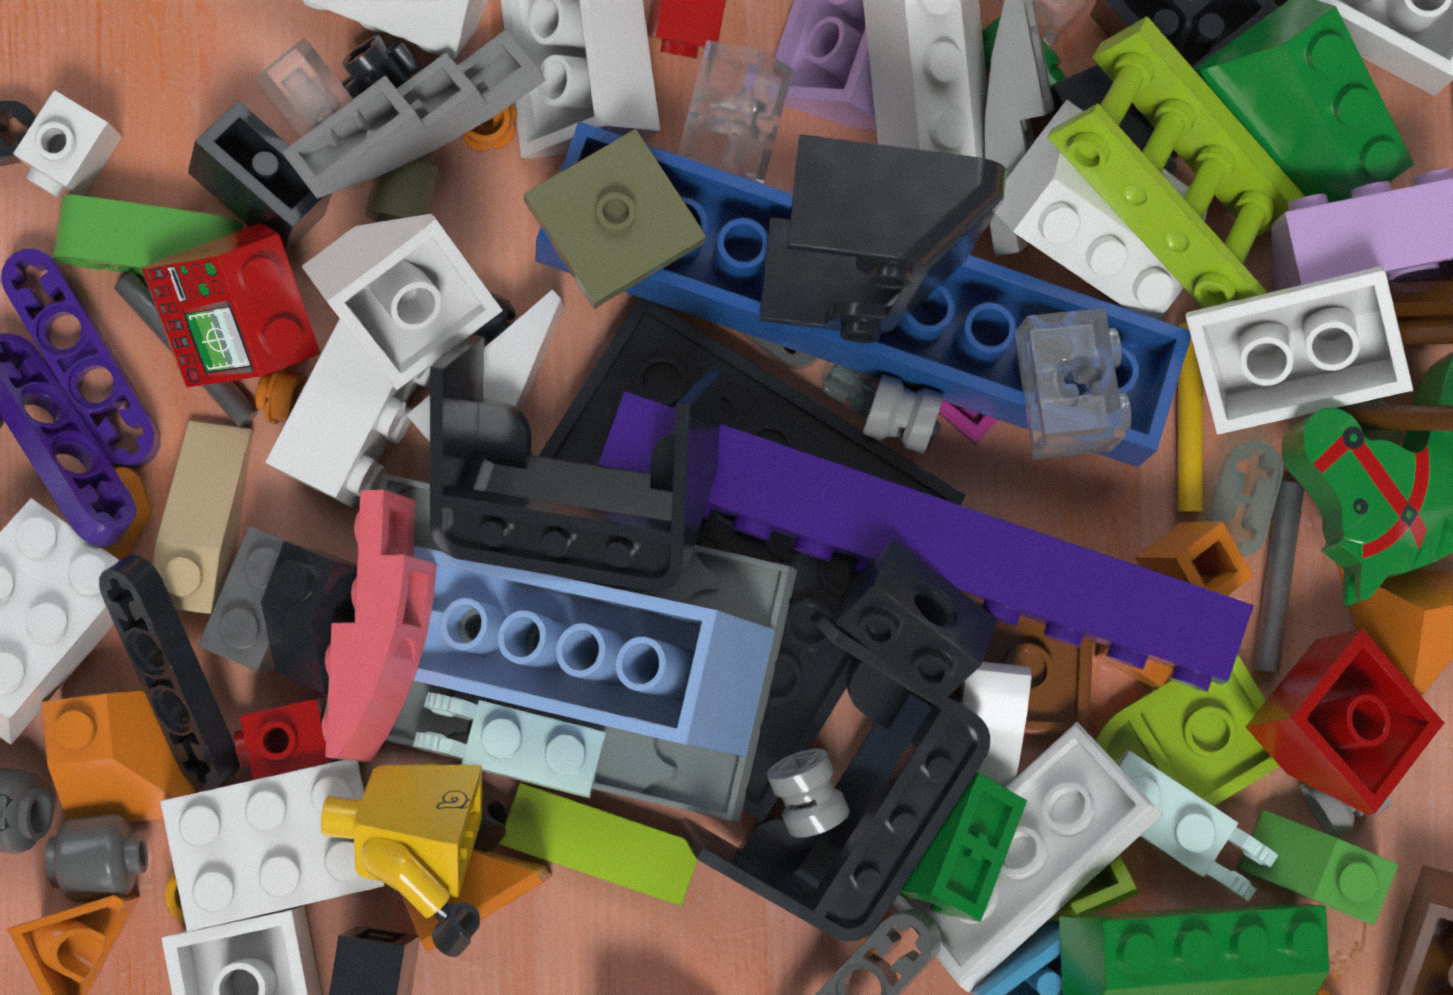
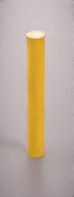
[1177,323,1203,514]

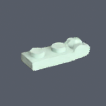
[413,692,606,798]
[1117,750,1278,902]

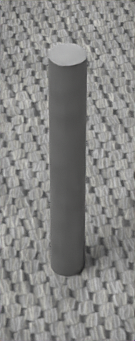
[114,272,259,428]
[1253,481,1305,674]

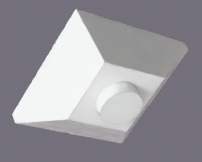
[301,214,503,390]

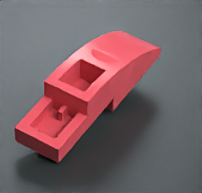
[322,489,436,762]

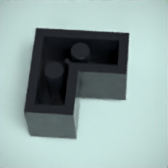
[1090,0,1279,73]

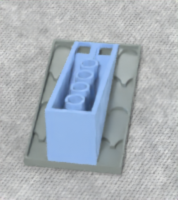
[321,473,797,822]

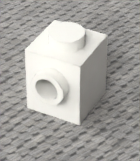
[13,90,122,198]

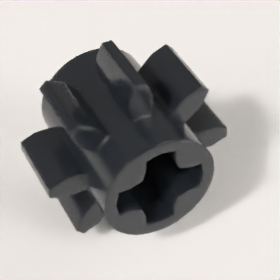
[340,35,421,100]

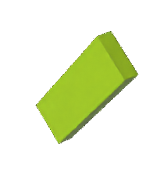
[499,782,697,906]

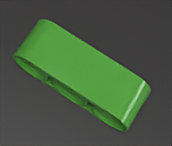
[52,194,243,276]

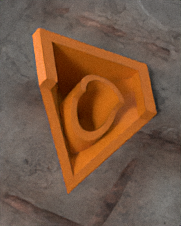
[1336,564,1453,696]
[7,892,140,995]

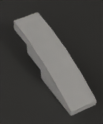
[985,0,1055,257]
[282,30,546,198]

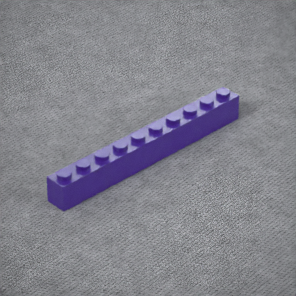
[598,391,1254,692]

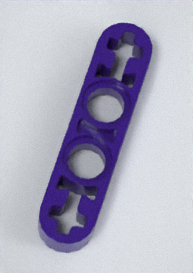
[1,249,161,468]
[0,333,137,547]

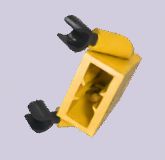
[321,762,506,957]

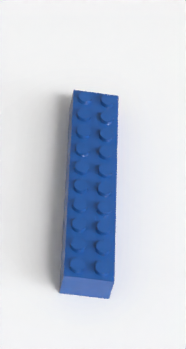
[535,121,1191,467]

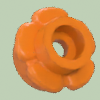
[464,104,518,152]
[255,366,307,425]

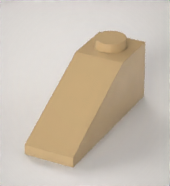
[153,421,254,615]

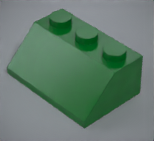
[1195,0,1414,203]

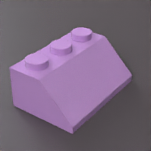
[761,0,877,130]
[1272,168,1453,292]

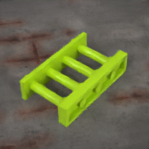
[1047,17,1305,308]

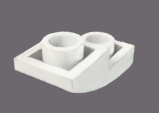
[959,662,1032,787]

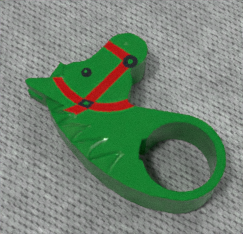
[1281,352,1453,606]

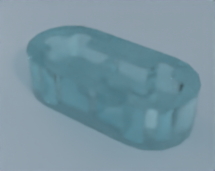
[1205,441,1283,558]

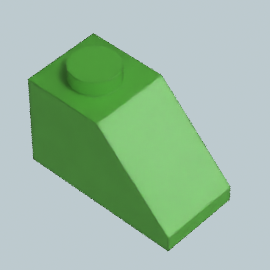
[1237,809,1399,925]

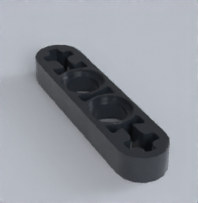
[99,554,240,791]

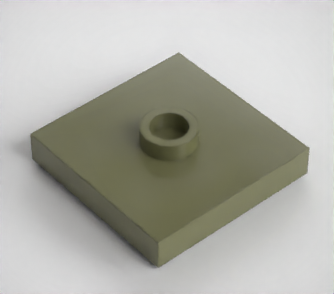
[524,129,706,309]

